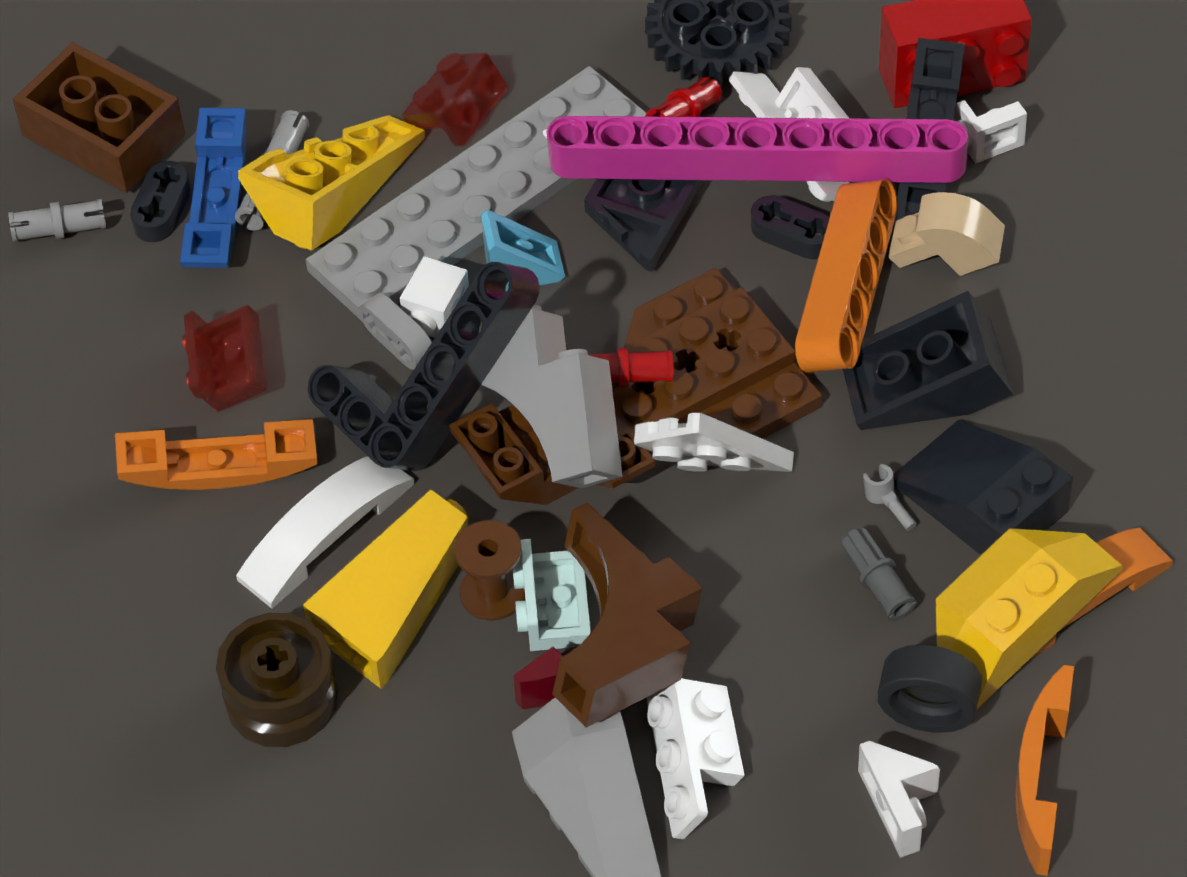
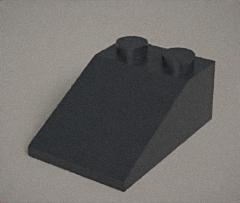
[843,291,1013,430]
[893,420,1073,555]

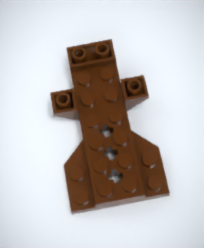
[449,267,822,505]

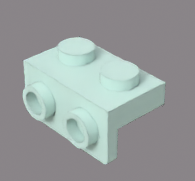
[513,539,591,651]

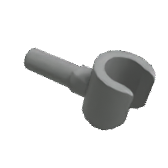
[863,464,917,531]

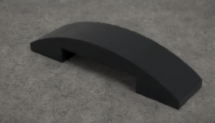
[894,38,965,224]

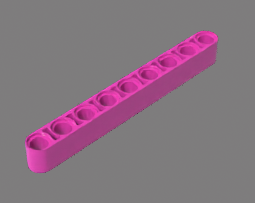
[546,116,968,183]

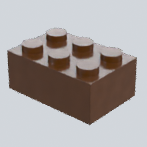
[13,42,186,193]

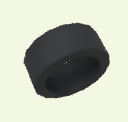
[877,645,982,733]

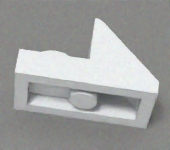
[858,741,940,858]

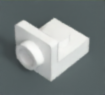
[954,100,1027,164]

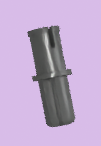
[841,528,917,620]

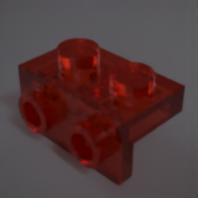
[401,52,508,146]
[182,305,267,412]

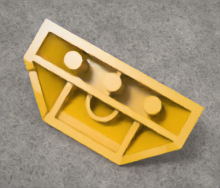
[936,528,1123,709]

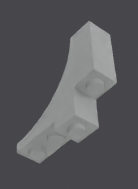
[453,305,623,488]

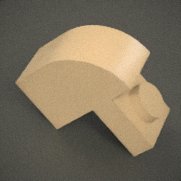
[889,192,1005,276]

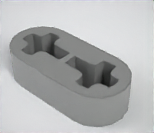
[358,293,432,370]

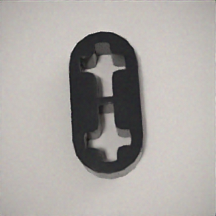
[130,161,191,242]
[751,195,830,260]

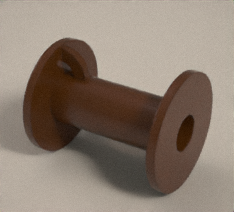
[454,520,525,621]

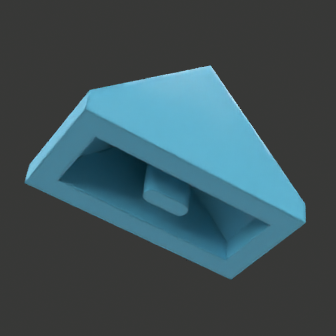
[481,210,565,291]

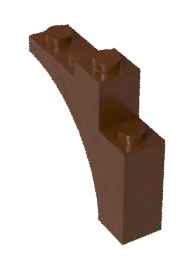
[552,503,703,728]

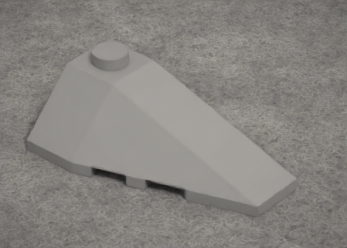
[512,698,661,877]

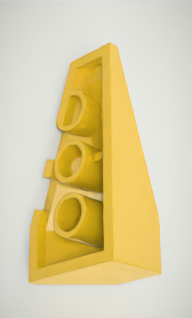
[238,115,425,251]

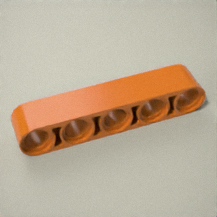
[795,178,897,373]

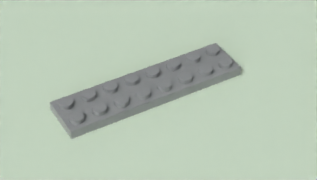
[305,66,646,321]

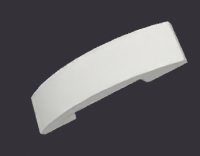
[236,456,414,609]

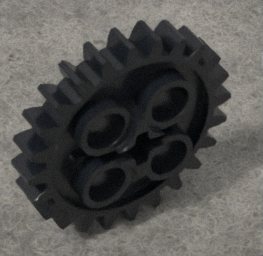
[645,0,792,86]

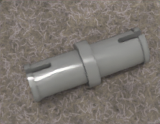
[8,199,106,242]

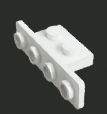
[729,67,849,202]
[646,678,745,839]

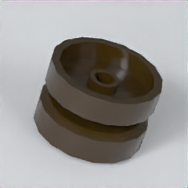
[216,613,338,747]

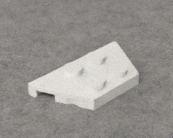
[634,413,794,472]

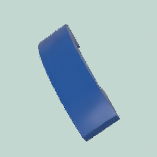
[180,108,247,268]

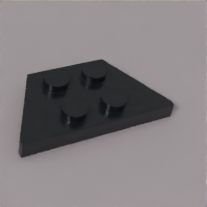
[584,179,705,272]

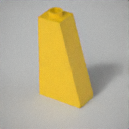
[303,490,469,689]

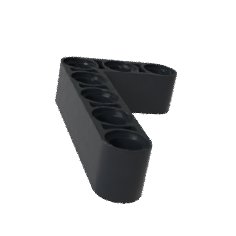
[307,262,540,471]

